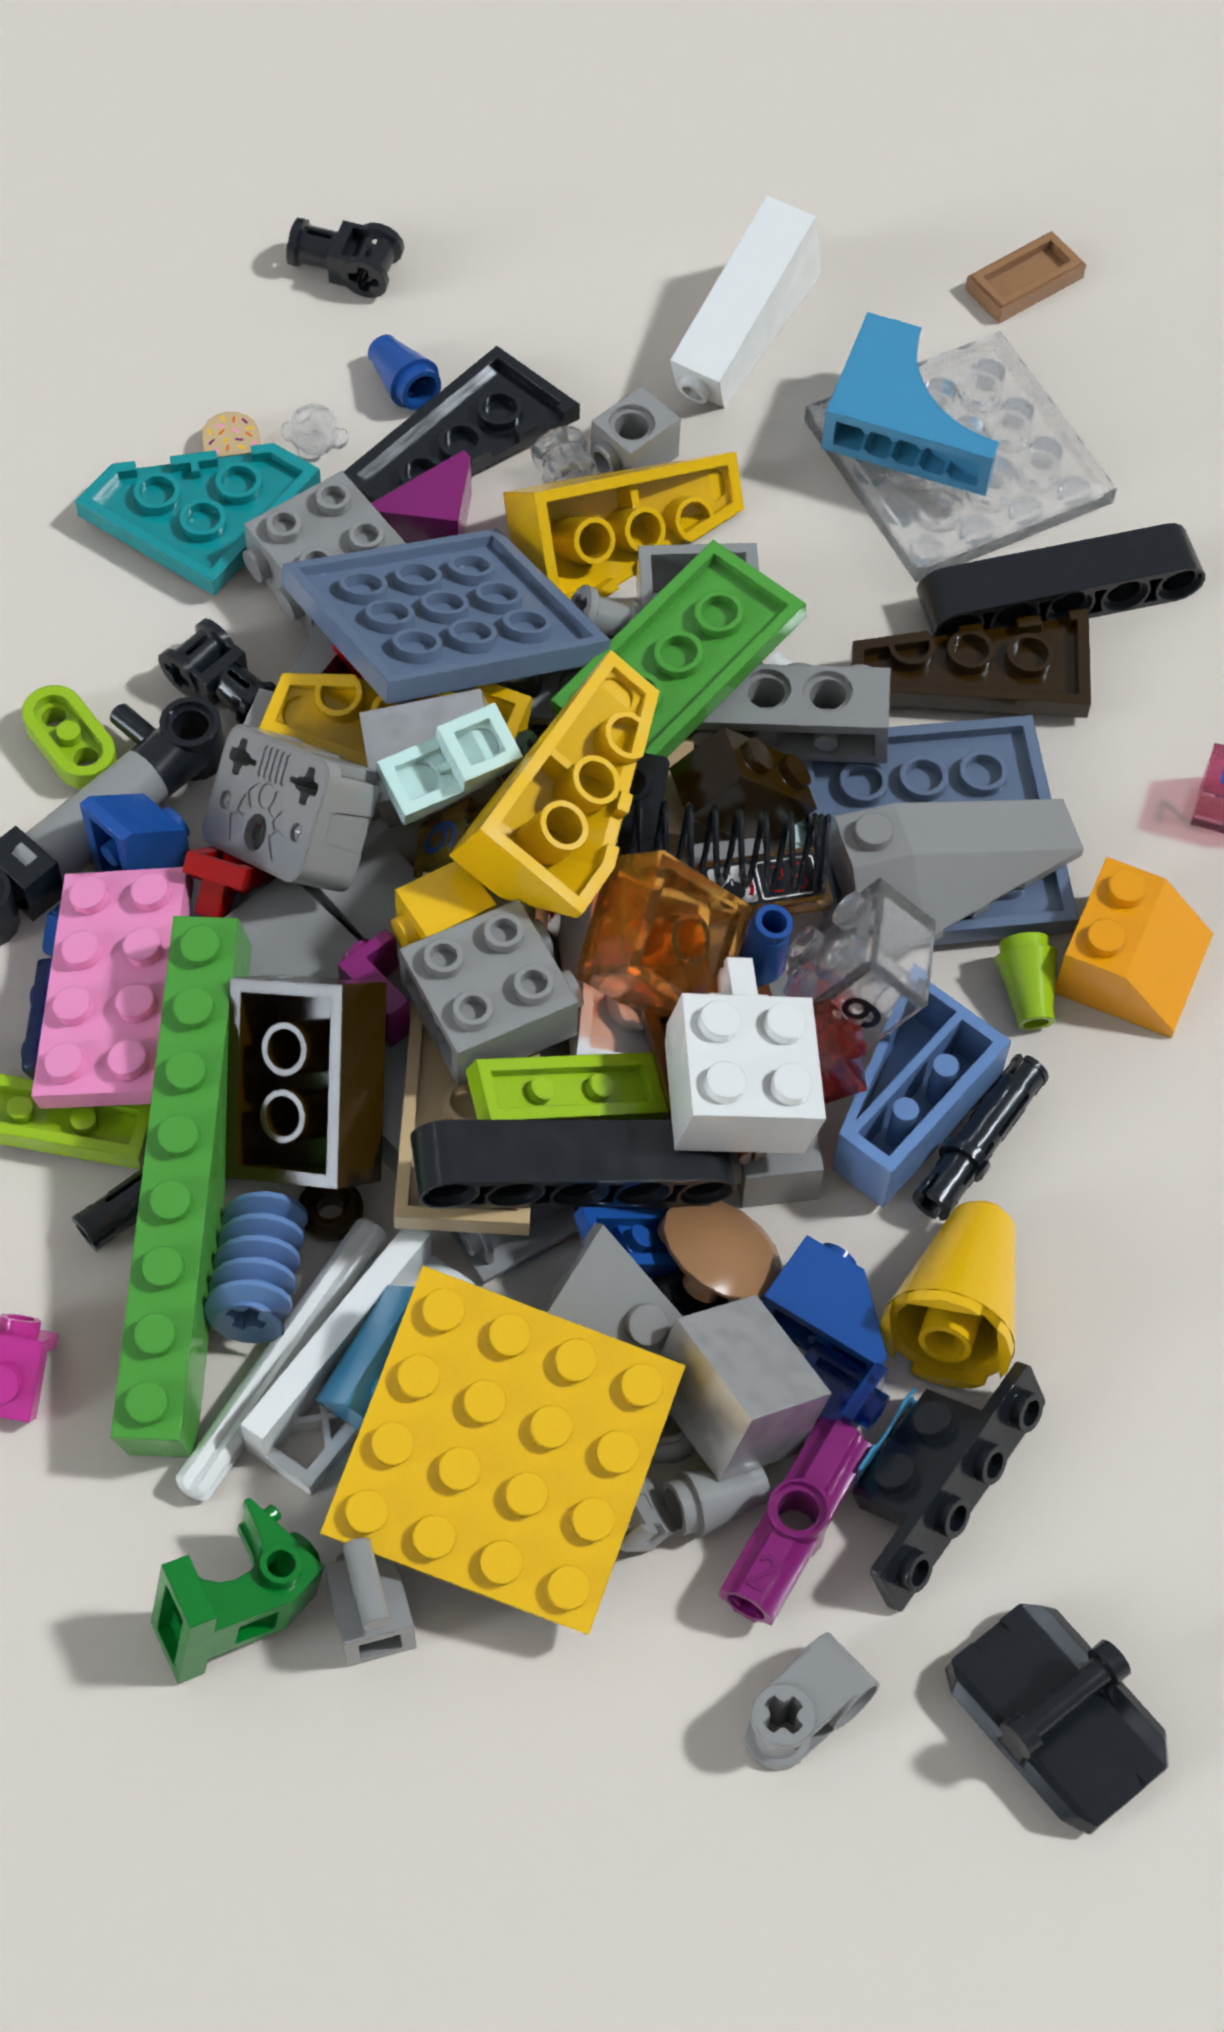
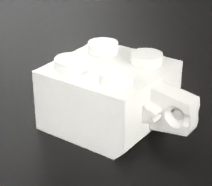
[665,957,826,1154]

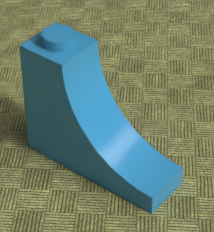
[821,312,999,496]

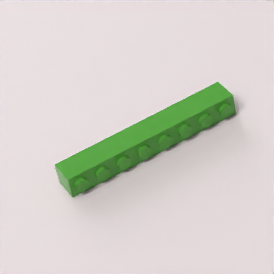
[110,916,252,1458]

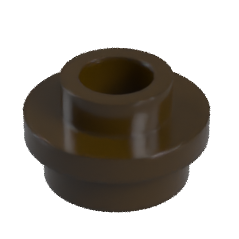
[298,1186,364,1242]

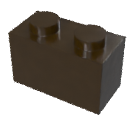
[669,727,817,843]

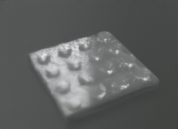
[804,331,1117,582]

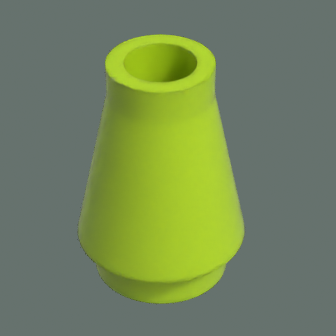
[995,932,1057,1030]

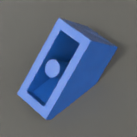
[80,793,190,872]
[763,1235,887,1392]

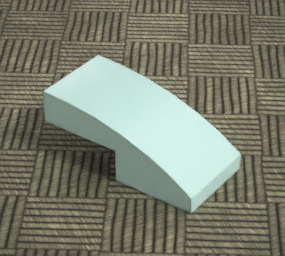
[376,702,523,826]

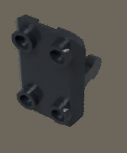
[945,1603,1169,1835]

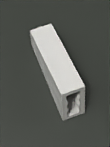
[670,195,822,408]

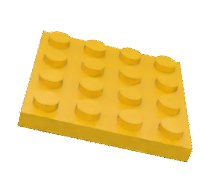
[320,1266,686,1635]

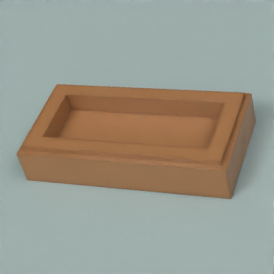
[965,231,1086,324]

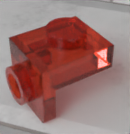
[813,997,867,1104]

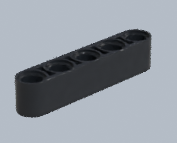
[916,523,1205,637]
[410,1120,736,1209]

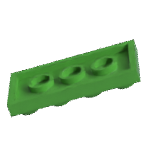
[551,540,806,758]

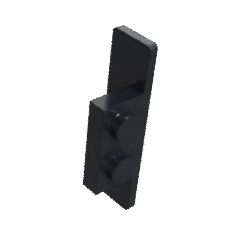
[852,1361,1045,1612]

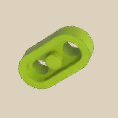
[22,685,118,789]

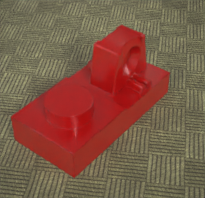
[182,846,277,918]

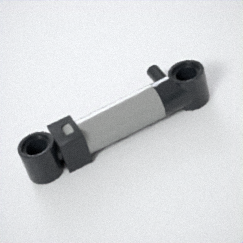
[0,696,224,946]

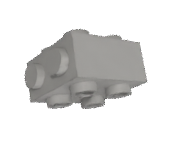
[242,471,405,633]
[399,899,584,1086]

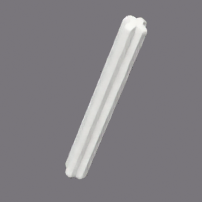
[176,1217,387,1502]

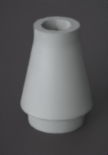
[662,1467,771,1539]

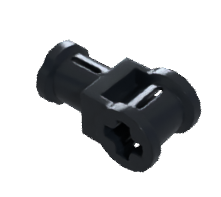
[286,217,405,298]
[158,618,277,724]

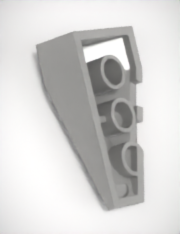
[828,799,1084,960]

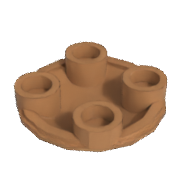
[657,1201,782,1303]

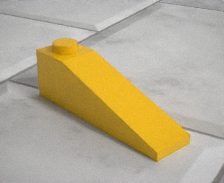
[503,452,744,600]
[449,650,660,918]
[259,673,533,821]

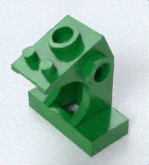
[151,1498,325,1684]

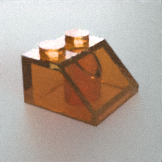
[574,850,753,1016]

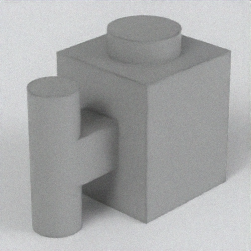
[324,1537,417,1667]

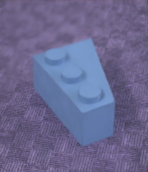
[832,966,1011,1208]

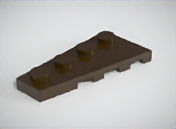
[850,608,1091,718]

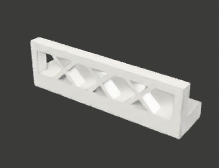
[240,1229,475,1495]

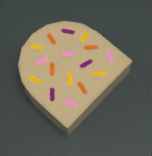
[202,412,261,458]

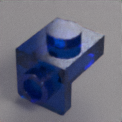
[804,1340,890,1431]

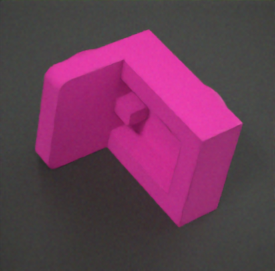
[0,1314,59,1423]

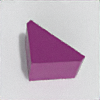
[371,450,472,543]

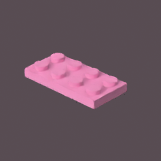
[31,867,194,1109]

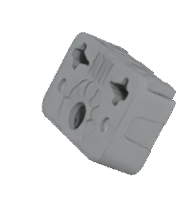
[203,724,380,892]

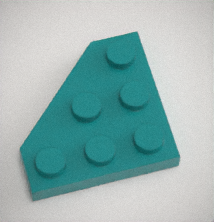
[75,443,321,596]

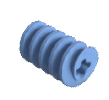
[204,1191,308,1343]

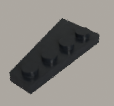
[344,345,580,503]

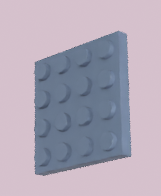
[282,528,611,704]
[801,715,1079,955]

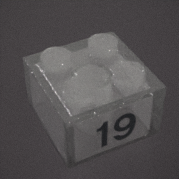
[782,877,936,1071]

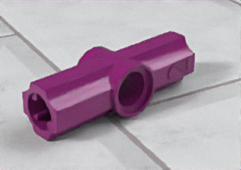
[719,1417,872,1626]

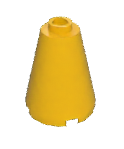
[880,1200,1016,1389]

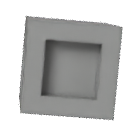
[590,386,681,473]

